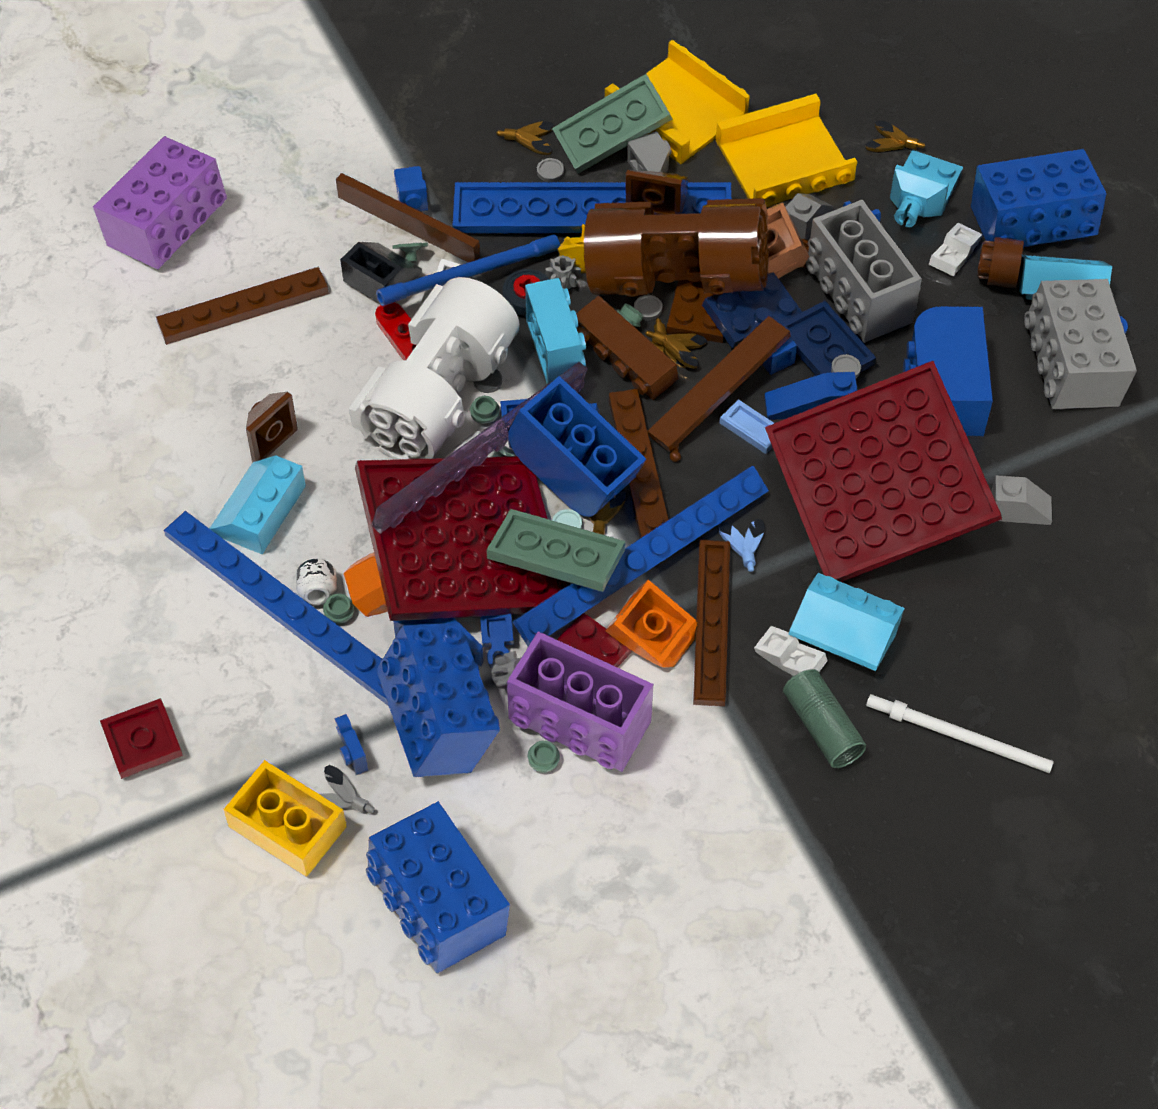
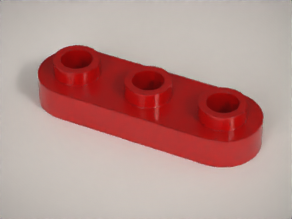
[375,302,417,361]

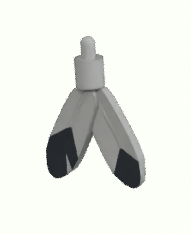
[320,765,375,813]

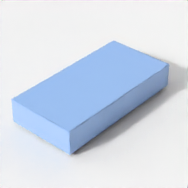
[720,399,774,454]

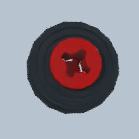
[502,269,550,317]

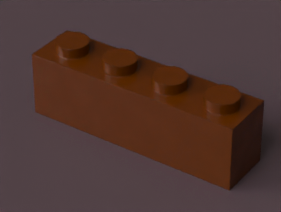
[576,295,679,400]

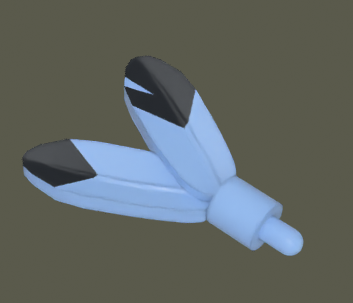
[719,519,765,572]

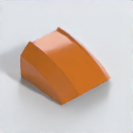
[343,552,388,617]
[605,579,697,667]

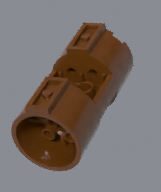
[584,198,769,296]

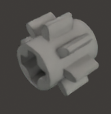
[546,255,581,289]
[491,651,521,693]

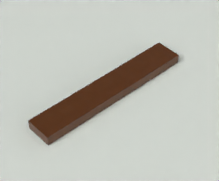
[336,173,480,263]
[648,316,791,452]
[693,540,730,707]

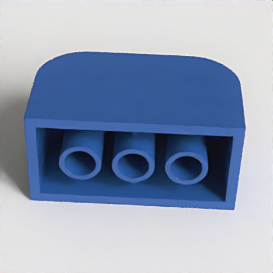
[903,306,993,436]
[508,376,646,517]

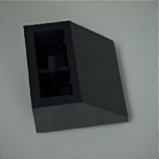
[340,242,422,303]

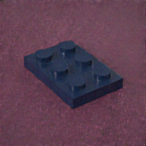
[702,272,802,349]
[781,301,876,376]

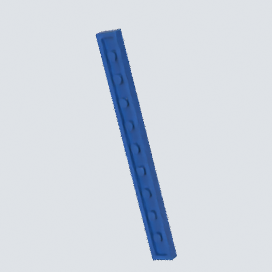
[512,466,769,646]
[164,510,389,706]

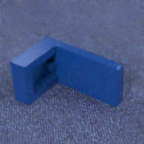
[394,166,428,211]

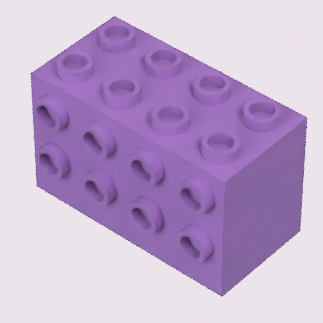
[93,136,227,269]
[507,632,654,772]

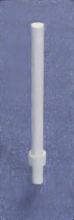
[866,694,1054,773]

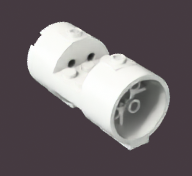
[349,277,519,460]

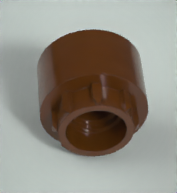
[977,237,1024,289]

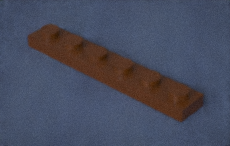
[156,266,329,345]
[608,389,668,538]

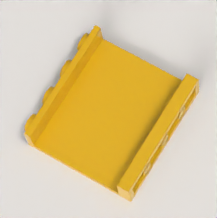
[605,40,750,164]
[716,94,857,207]

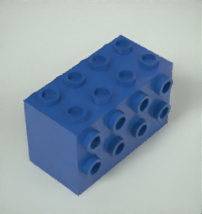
[971,149,1107,247]
[376,623,500,777]
[366,801,510,973]

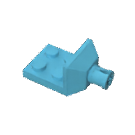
[890,150,963,227]

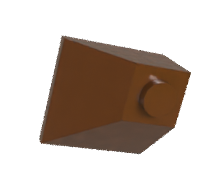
[626,170,688,215]
[246,392,298,463]

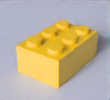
[223,760,347,877]

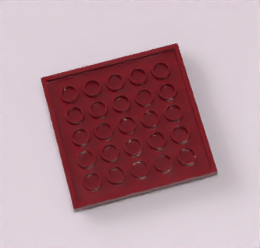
[765,361,1002,582]
[355,456,567,621]

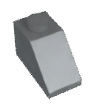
[627,131,671,173]
[786,193,833,240]
[991,475,1052,525]

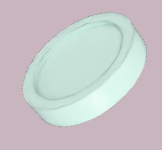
[552,509,582,529]

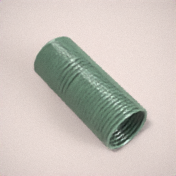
[783,669,867,768]

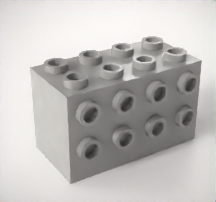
[806,200,922,343]
[1024,279,1137,409]

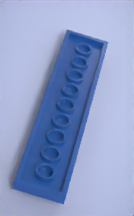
[453,182,731,233]

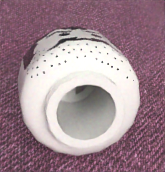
[296,559,337,605]

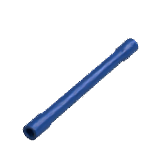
[376,234,560,306]

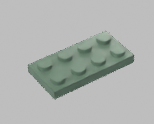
[552,74,672,174]
[487,509,625,592]

